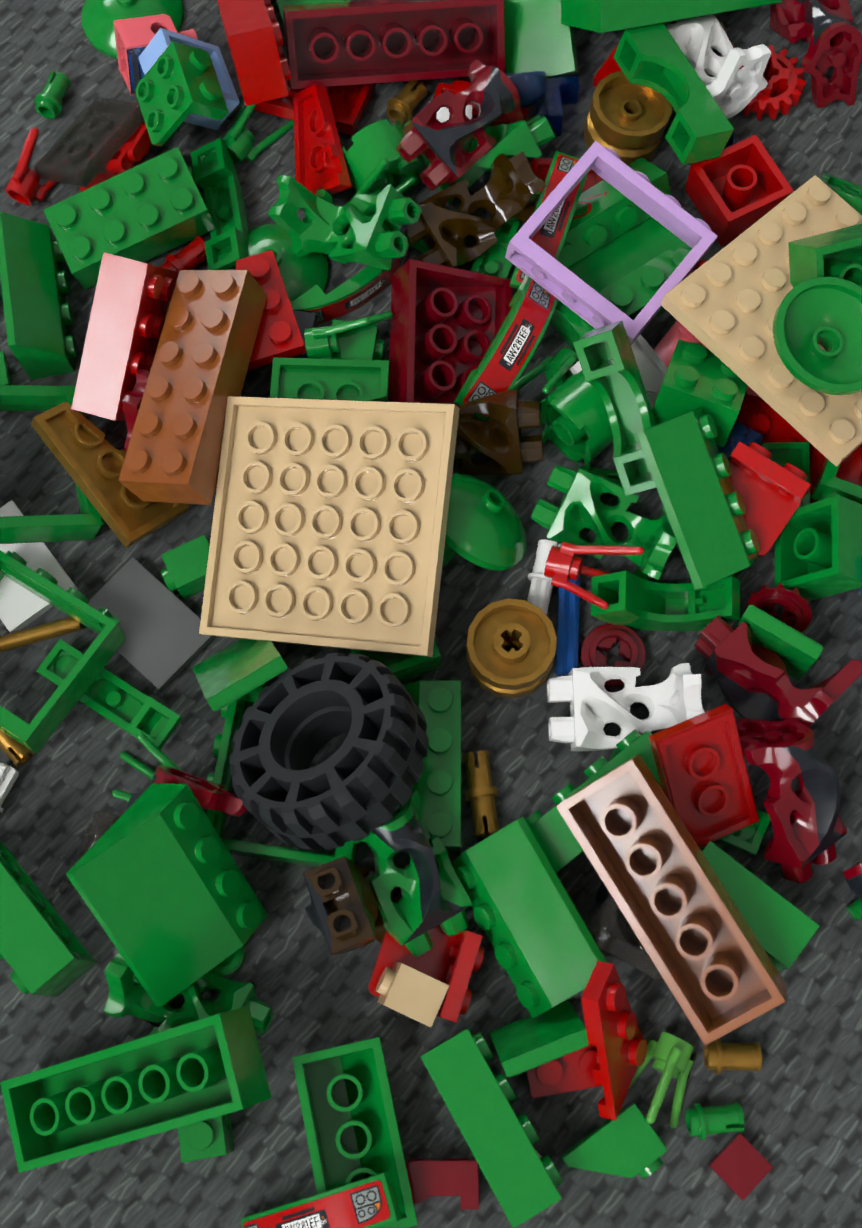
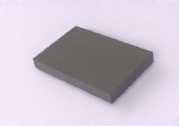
[88,557,217,693]

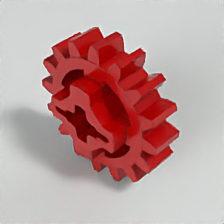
[739,45,806,121]

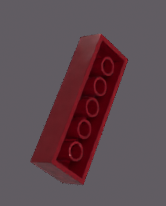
[282,0,505,89]

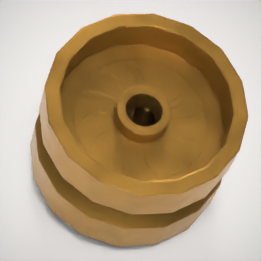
[584,71,672,165]
[466,598,557,699]

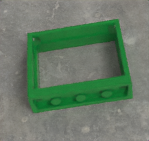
[0,385,105,544]
[0,550,126,754]
[206,687,358,867]

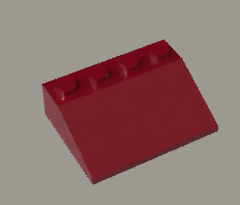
[389,259,512,421]

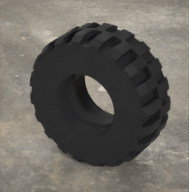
[230,653,428,849]

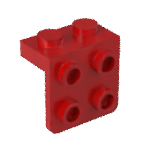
[728,441,811,556]
[368,924,484,1023]

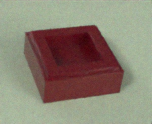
[707,1132,773,1200]

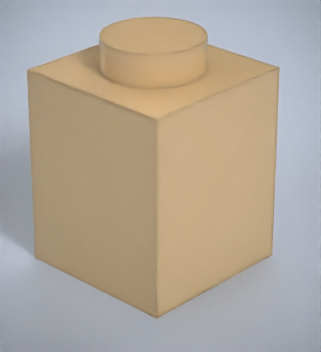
[376,962,449,1027]

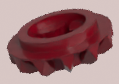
[745,583,813,633]
[581,624,646,687]

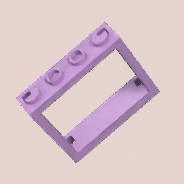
[505,141,718,345]

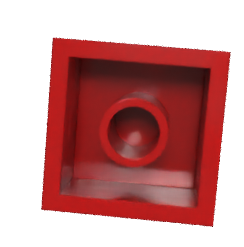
[685,134,794,246]

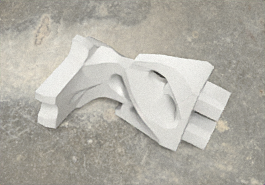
[663,14,771,119]
[547,663,705,751]

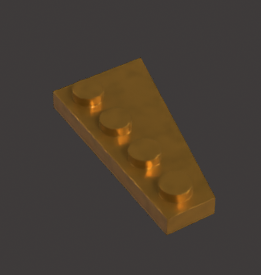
[31,401,190,548]

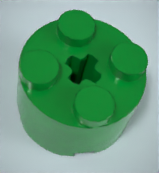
[342,119,423,195]
[540,370,613,464]

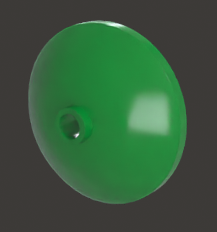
[81,0,184,59]
[227,224,329,302]
[773,277,862,395]
[445,473,527,571]

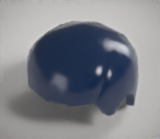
[506,71,546,110]

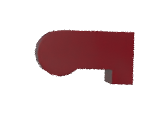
[405,1158,479,1210]

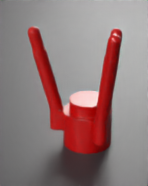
[5,128,80,206]
[544,542,644,610]

